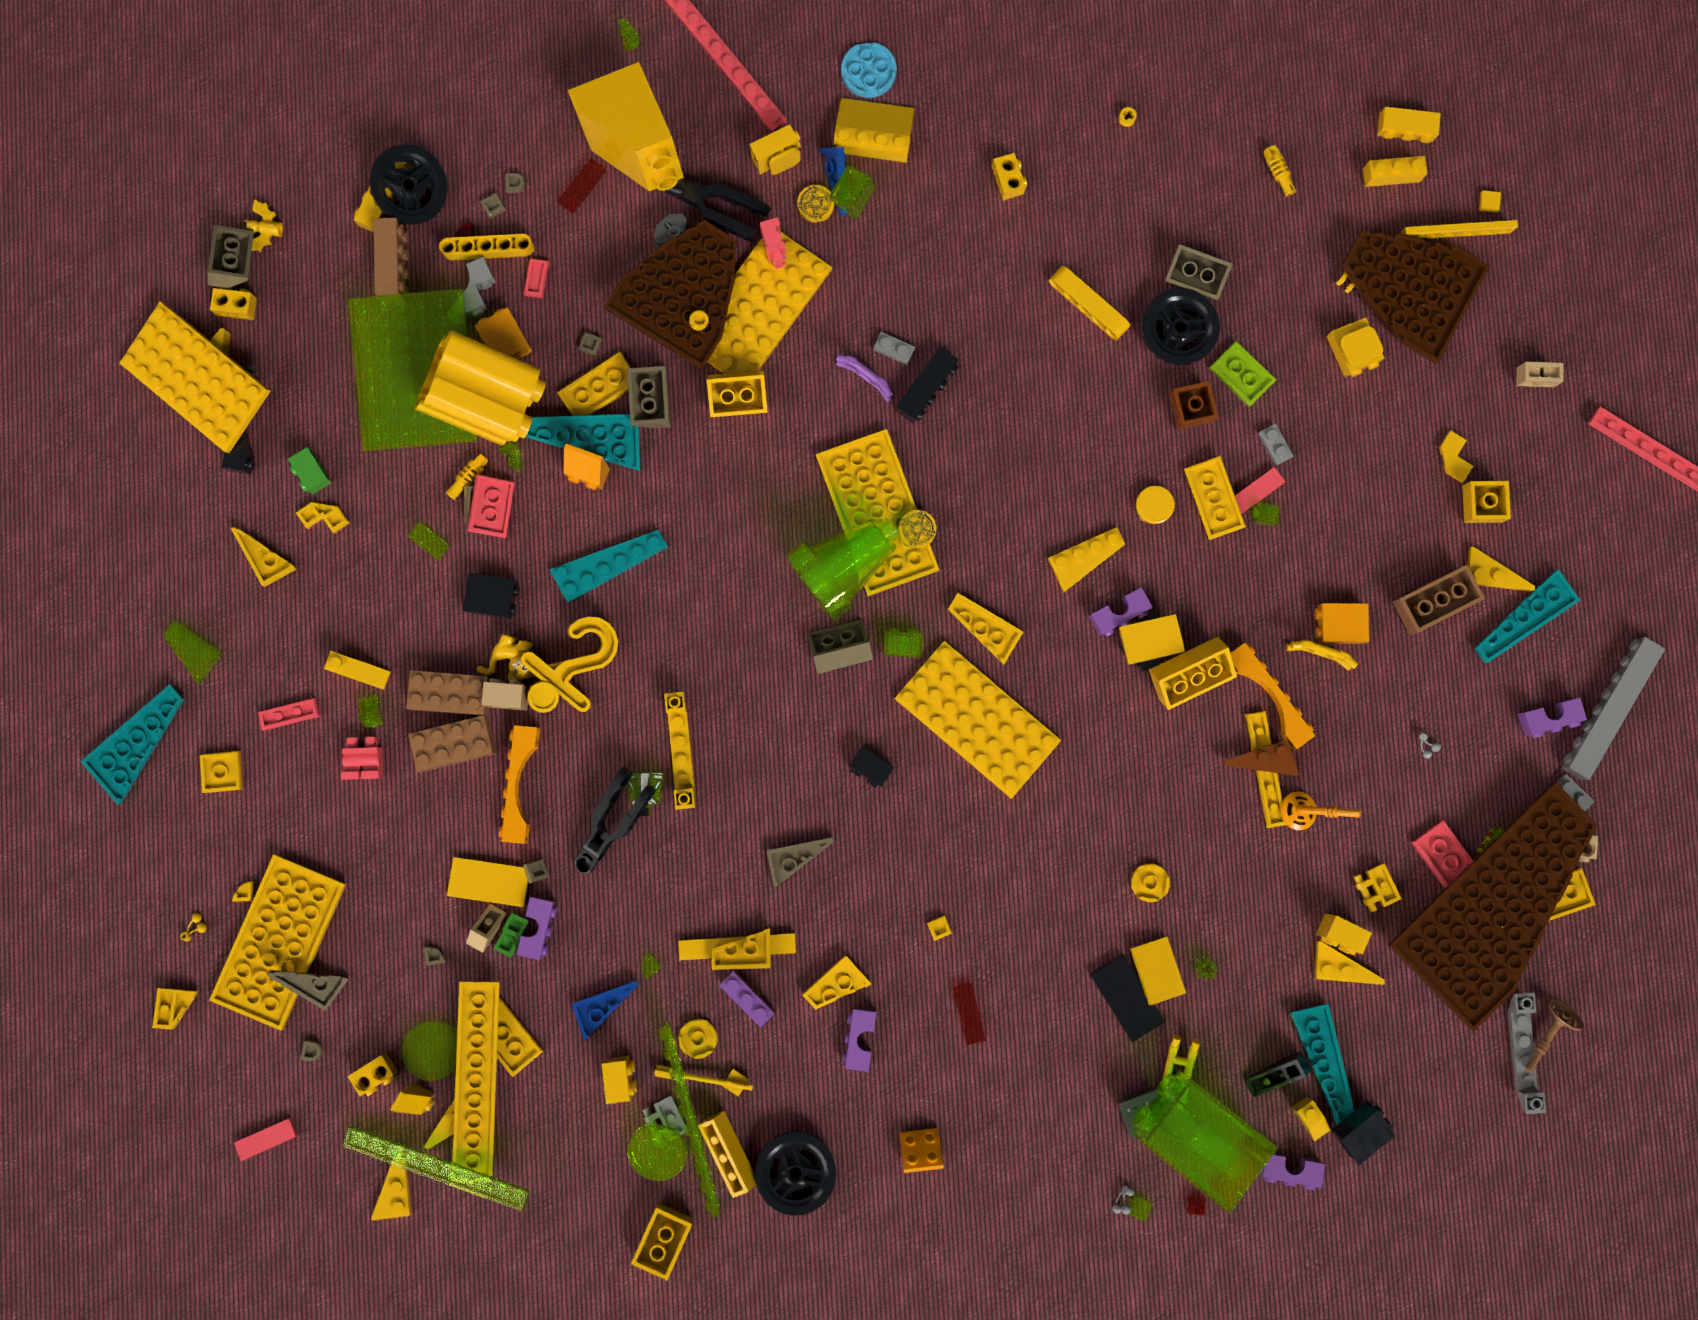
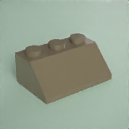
[208,225,254,288]
[1165,244,1233,300]
[627,366,671,429]
[807,619,873,674]

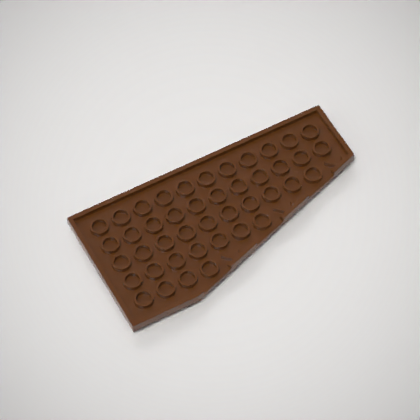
[1388,782,1598,1032]

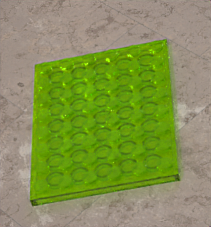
[348,289,478,452]

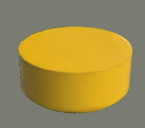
[689,310,709,331]

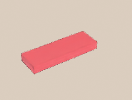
[1235,467,1286,514]
[258,698,320,731]
[234,1117,298,1161]

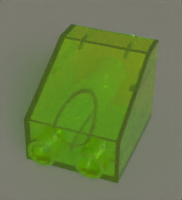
[1132,1070,1278,1214]

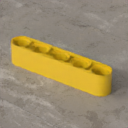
[439,234,535,260]
[1049,266,1130,340]

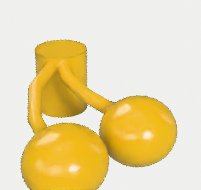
[180,913,207,942]

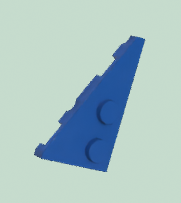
[819,147,848,216]
[572,980,639,1040]

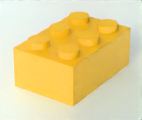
[707,371,768,417]
[631,1202,694,1280]

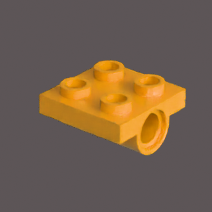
[899,1128,944,1173]

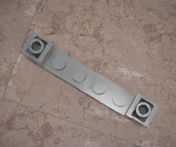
[1508,992,1546,1114]

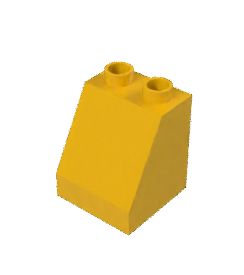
[567,62,684,191]

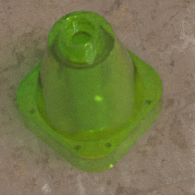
[786,518,900,622]

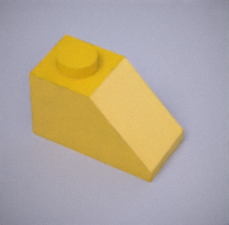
[1291,1097,1330,1141]

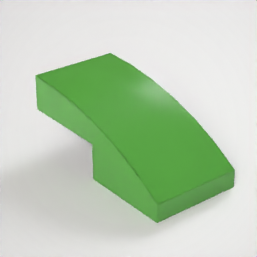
[493,913,529,958]

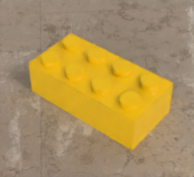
[1149,637,1237,710]

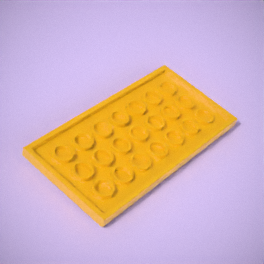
[707,232,832,374]
[120,302,271,453]
[816,429,939,596]
[894,641,1061,799]
[209,854,346,1031]

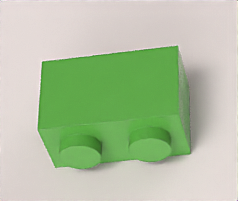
[288,447,333,494]

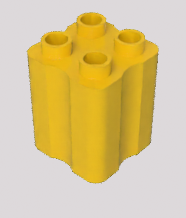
[414,330,546,446]

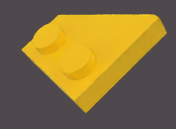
[152,987,198,1030]

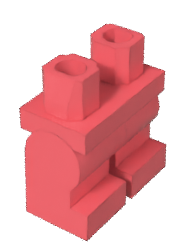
[760,217,786,269]
[341,737,384,780]

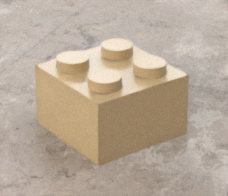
[481,679,529,711]

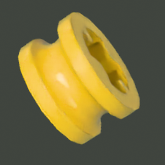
[1119,107,1137,127]

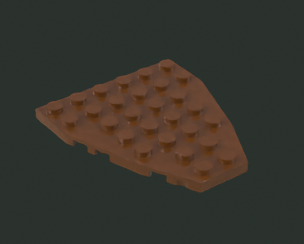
[603,220,737,370]
[1341,232,1490,364]

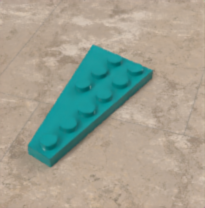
[525,414,641,471]

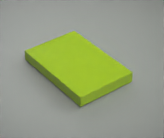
[1209,341,1277,407]

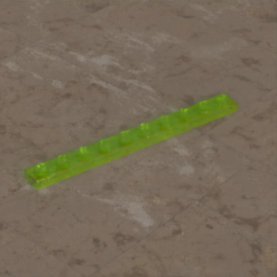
[658,1020,721,1218]
[343,1126,530,1212]

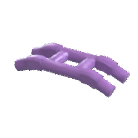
[836,353,893,403]

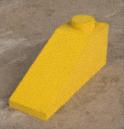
[324,651,391,690]
[390,1083,435,1115]

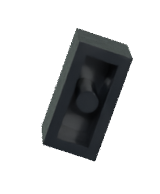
[849,746,894,788]

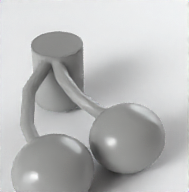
[1419,730,1441,759]
[1112,1186,1134,1215]

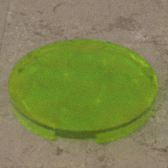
[402,1021,457,1081]
[628,1123,687,1181]

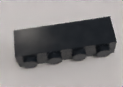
[895,346,959,424]

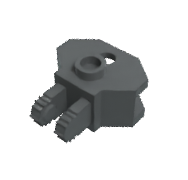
[654,213,687,248]

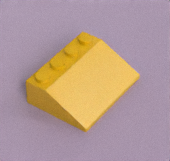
[833,98,915,163]

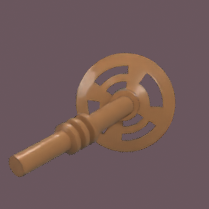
[1525,999,1584,1073]

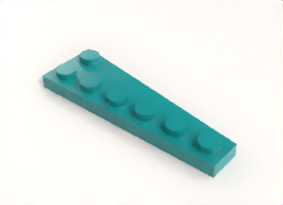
[550,530,668,603]
[1474,569,1581,664]
[1289,1003,1355,1125]

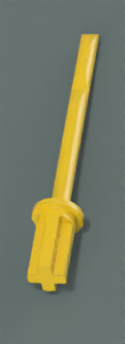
[654,1065,753,1091]

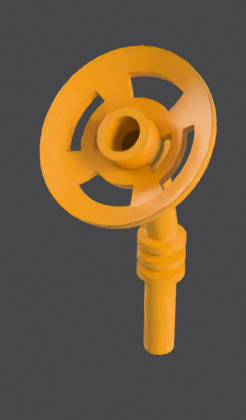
[1281,791,1361,830]

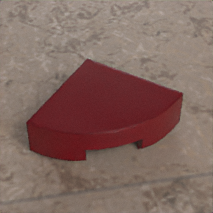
[454,223,473,237]

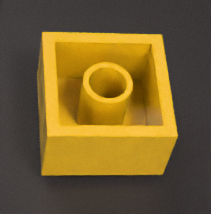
[1462,481,1511,523]
[1316,914,1372,956]
[602,1055,637,1104]

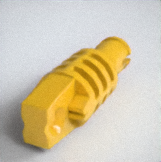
[1263,145,1297,197]
[445,454,488,500]

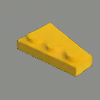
[711,928,771,970]

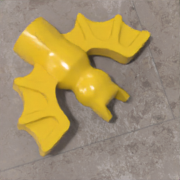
[243,200,283,252]

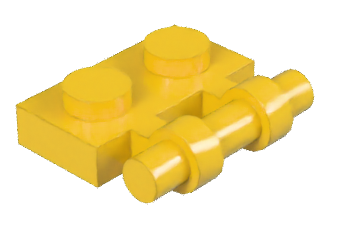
[1353,863,1401,912]

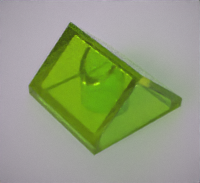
[828,166,875,220]

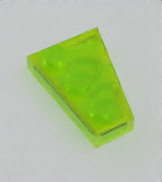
[163,620,223,684]

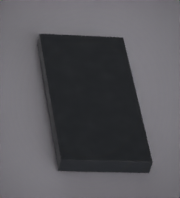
[1090,954,1165,1043]

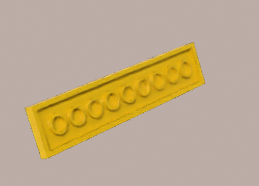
[452,981,500,1182]

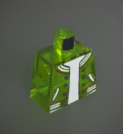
[627,773,665,816]

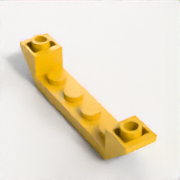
[664,692,695,810]

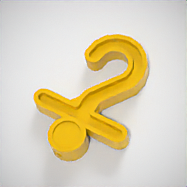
[520,616,618,713]

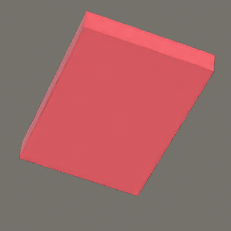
[467,474,515,538]
[1411,820,1473,888]

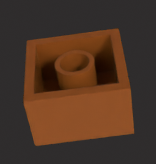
[1169,381,1219,431]

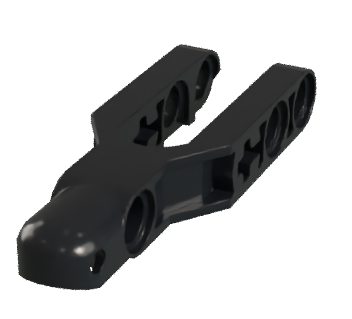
[665,178,771,243]
[574,766,656,875]

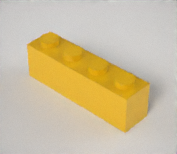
[354,162,410,233]
[698,1111,756,1198]

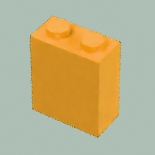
[474,307,532,359]
[1315,603,1369,644]

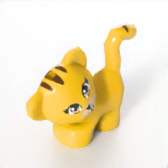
[477,634,536,681]

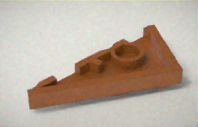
[1222,740,1300,776]

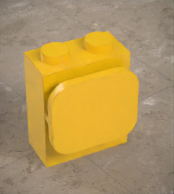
[749,125,801,175]
[1326,317,1384,377]

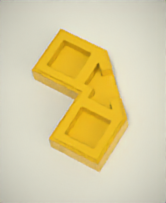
[1439,431,1473,483]
[296,502,350,534]

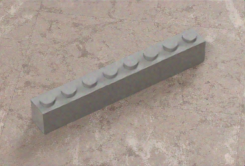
[1562,637,1665,780]

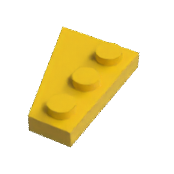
[802,954,872,1010]

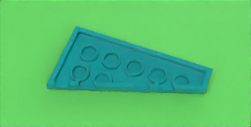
[81,684,185,805]

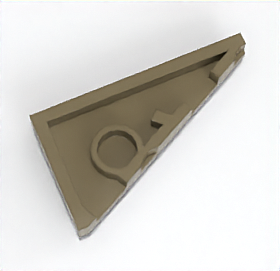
[767,837,834,887]
[267,970,348,1011]

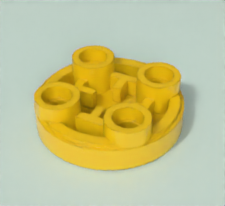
[1136,486,1175,524]

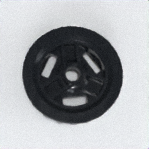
[369,144,448,225]
[1141,288,1220,366]
[755,1131,836,1216]

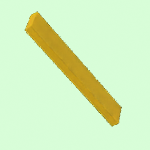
[1399,220,1518,239]
[1245,711,1286,828]
[678,933,796,961]

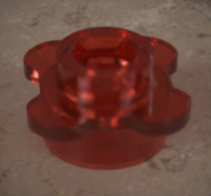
[1186,1195,1207,1216]

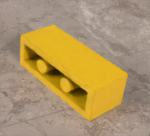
[1377,107,1441,143]
[1363,156,1427,187]

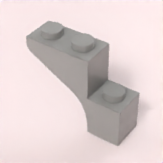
[448,257,496,325]

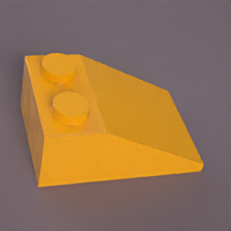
[564,444,610,490]

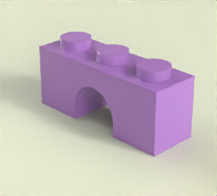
[1089,587,1153,637]
[1518,698,1587,738]
[517,896,558,960]
[719,969,775,1028]
[842,1007,877,1072]
[1258,1150,1325,1190]

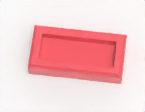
[524,258,549,299]

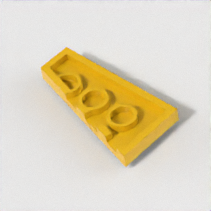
[1048,527,1125,593]
[948,593,1023,665]

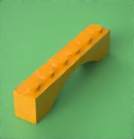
[1230,643,1315,750]
[499,725,540,844]

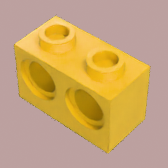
[992,153,1027,200]
[210,287,257,320]
[348,1052,399,1097]

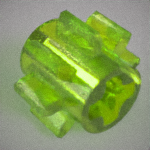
[1193,957,1219,982]

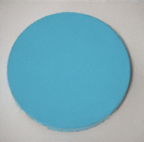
[841,42,897,98]

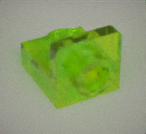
[618,17,640,53]
[498,443,524,472]
[1252,502,1280,526]
[358,695,383,727]

